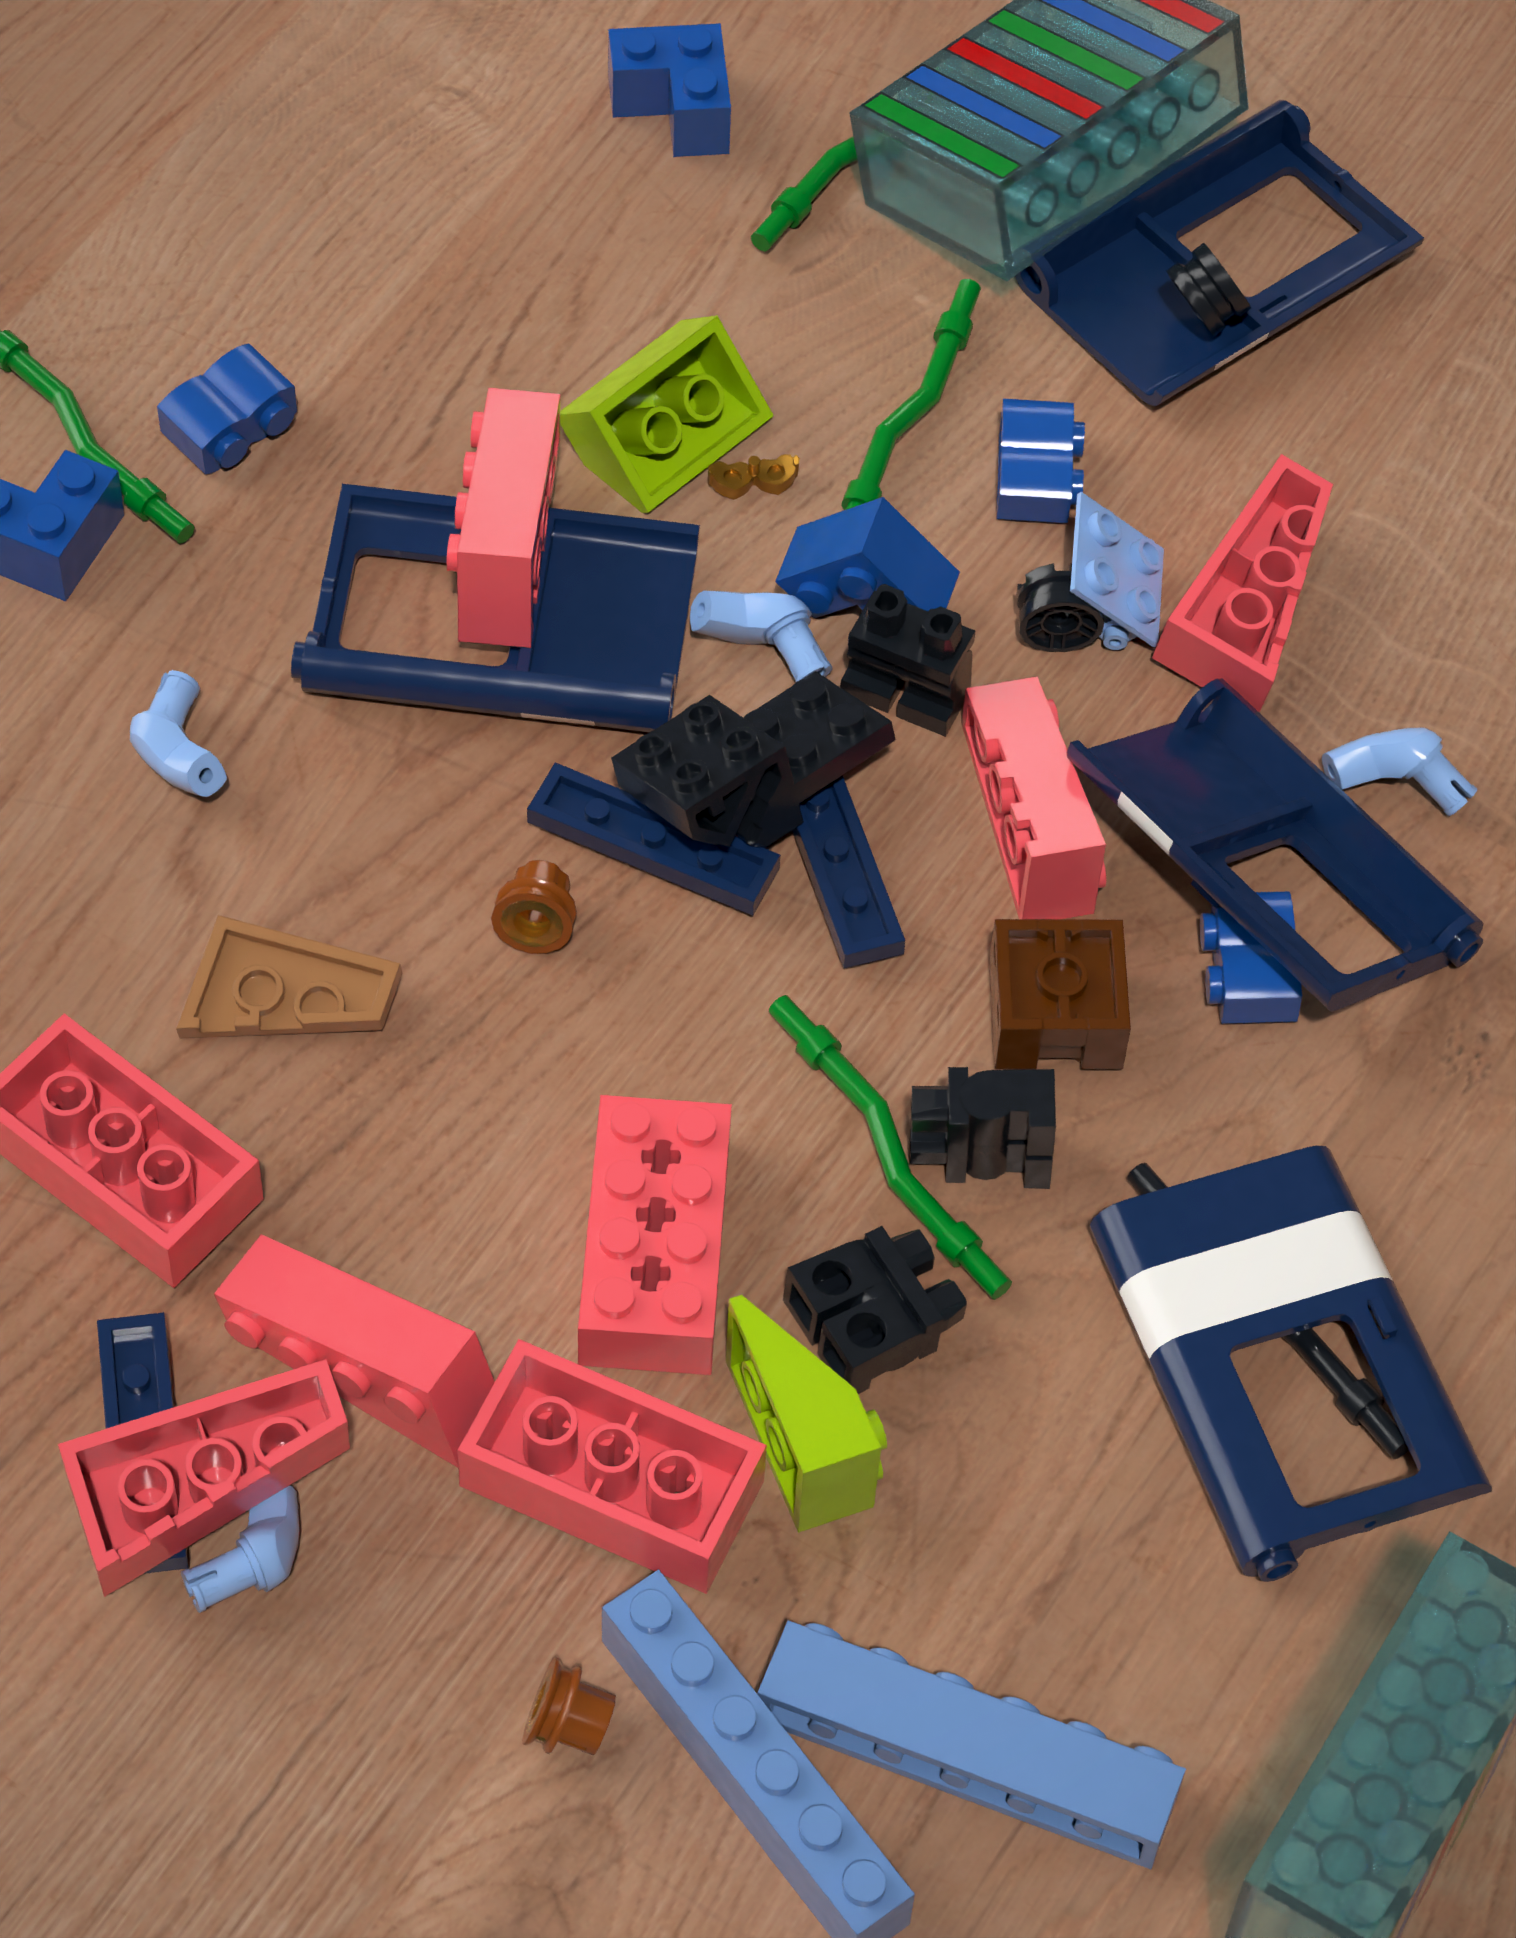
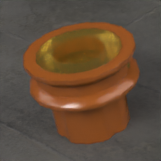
[491,860,577,954]
[522,1657,616,1755]

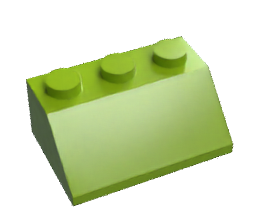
[560,315,774,513]

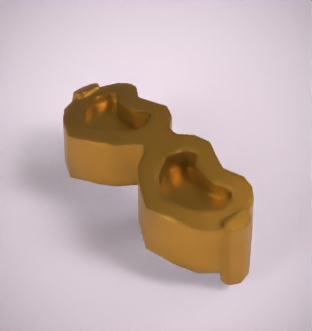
[707,454,800,500]

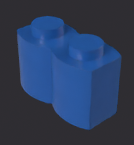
[157,343,297,475]
[996,399,1085,523]
[1200,891,1302,1024]

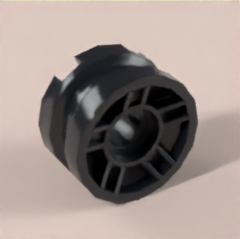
[1166,243,1252,336]
[1016,563,1104,652]

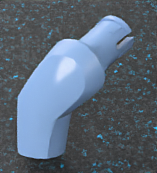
[690,591,833,682]
[130,670,227,797]
[1322,727,1477,816]
[181,1485,299,1613]

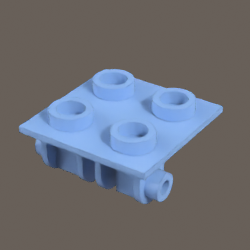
[1070,492,1164,650]

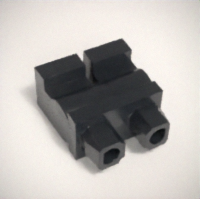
[840,584,976,737]
[910,1067,1056,1189]
[783,1226,967,1394]

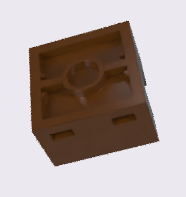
[989,919,1131,1069]

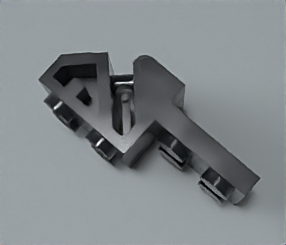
[611,671,896,847]

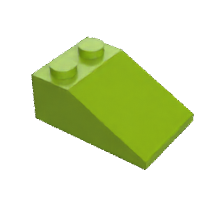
[726,1295,887,1533]

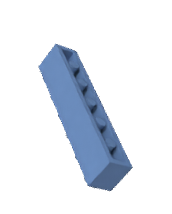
[602,1569,915,1938]
[757,1620,1186,1870]

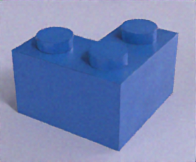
[608,23,731,157]
[0,450,125,601]
[775,497,960,618]

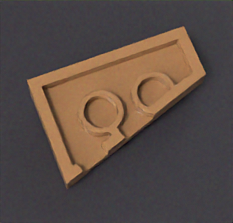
[176,915,402,1038]

